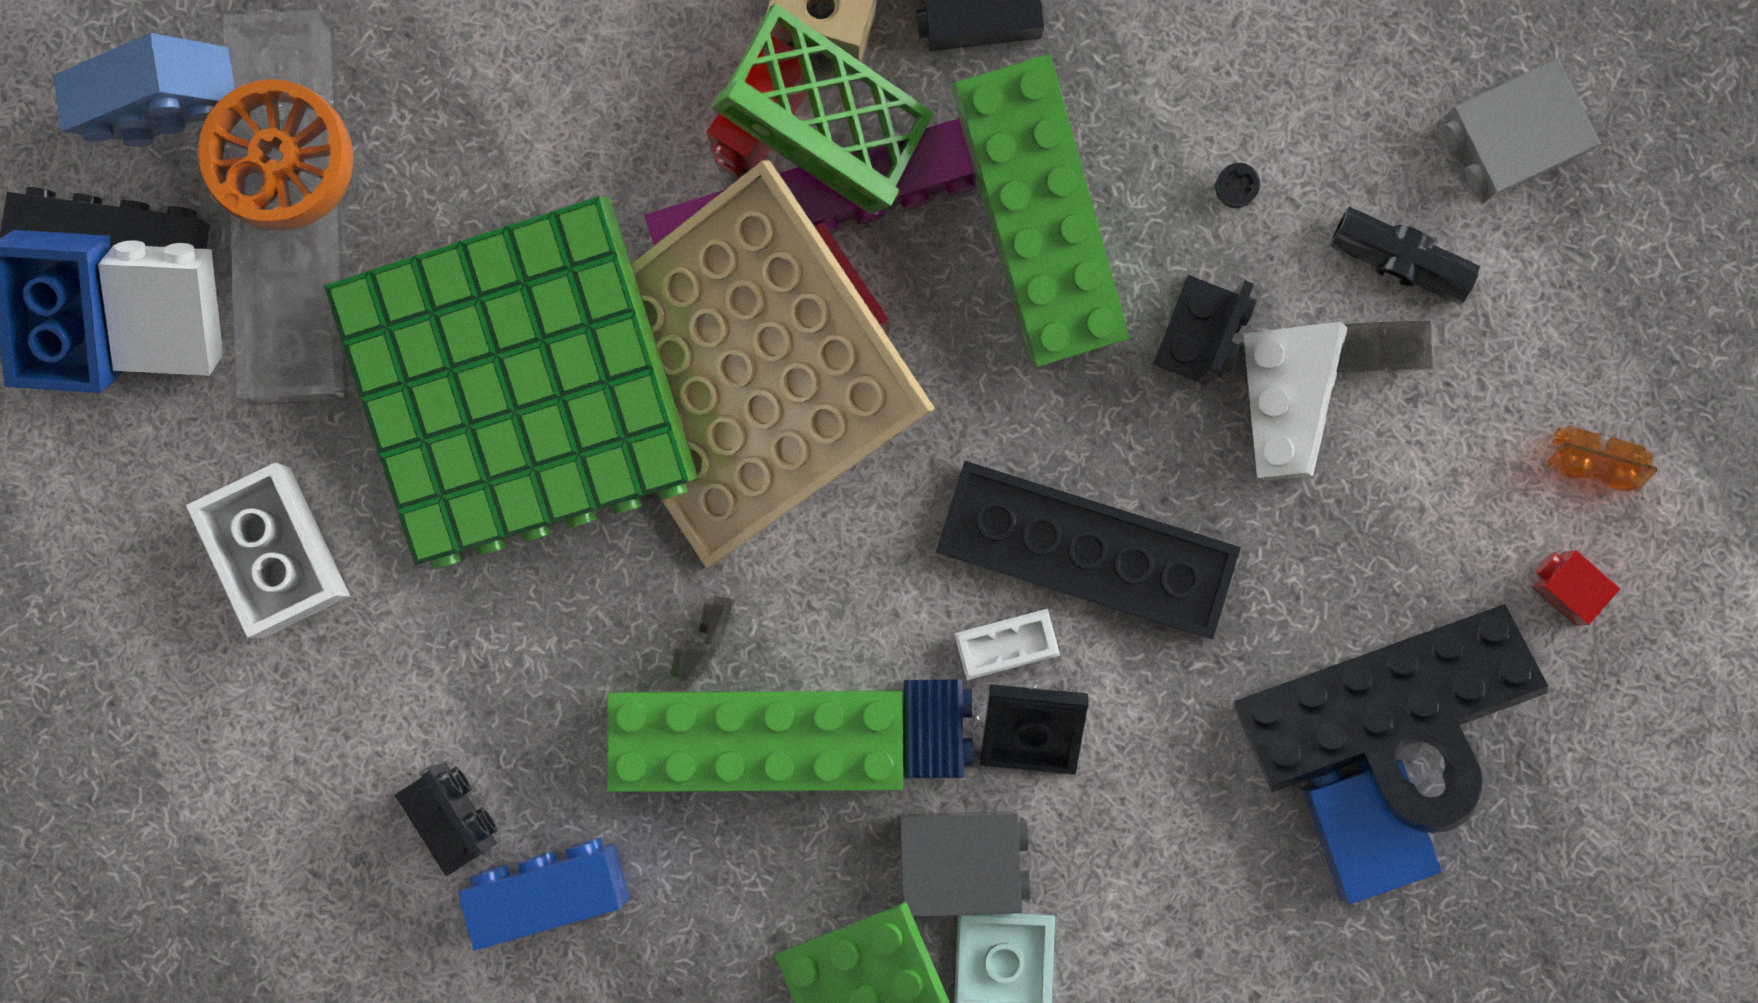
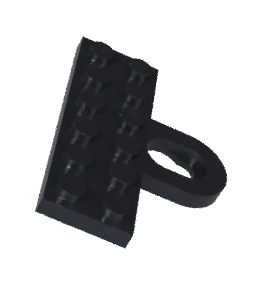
[1234,604,1548,833]

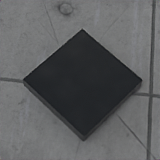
[980,684,1088,775]

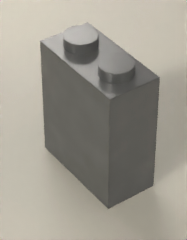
[900,811,1030,917]

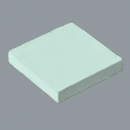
[954,913,1055,1003]

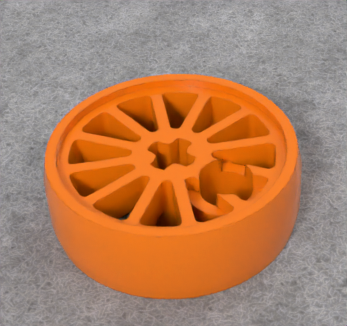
[198,79,354,231]

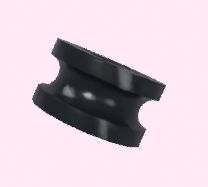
[1215,163,1260,208]

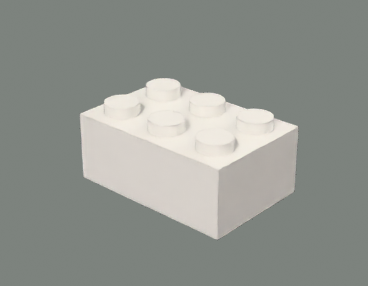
[186,463,351,638]

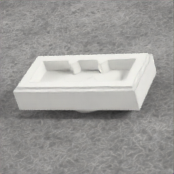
[954,609,1060,680]

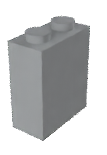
[1443,58,1601,201]

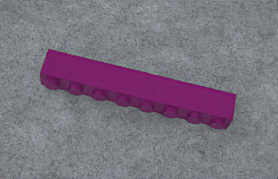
[644,118,977,246]

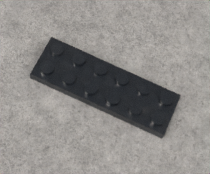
[935,461,1241,640]

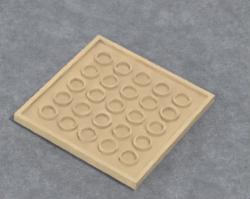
[631,160,935,568]

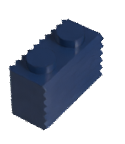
[903,679,973,779]

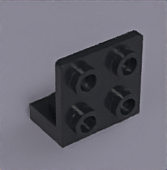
[1152,275,1257,385]
[395,762,498,876]

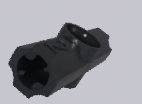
[1329,206,1480,305]

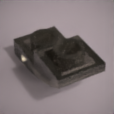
[1336,321,1433,375]
[671,596,736,690]

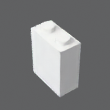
[98,241,222,376]

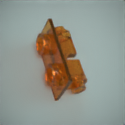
[1546,425,1657,491]

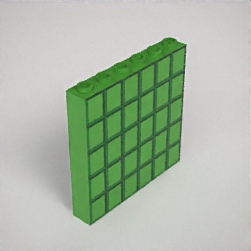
[324,196,698,570]

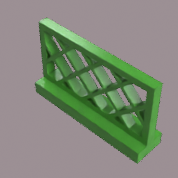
[711,3,934,215]

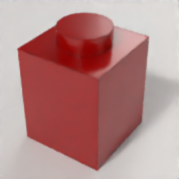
[1532,550,1621,626]

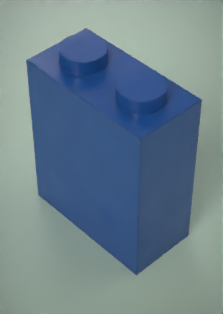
[1302,759,1442,905]

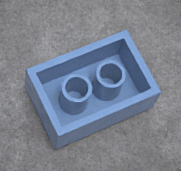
[53,33,235,147]

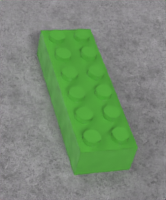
[949,54,1130,367]
[607,690,903,792]

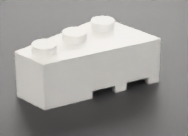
[1243,321,1347,481]

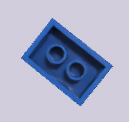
[0,230,122,393]
[458,837,630,951]

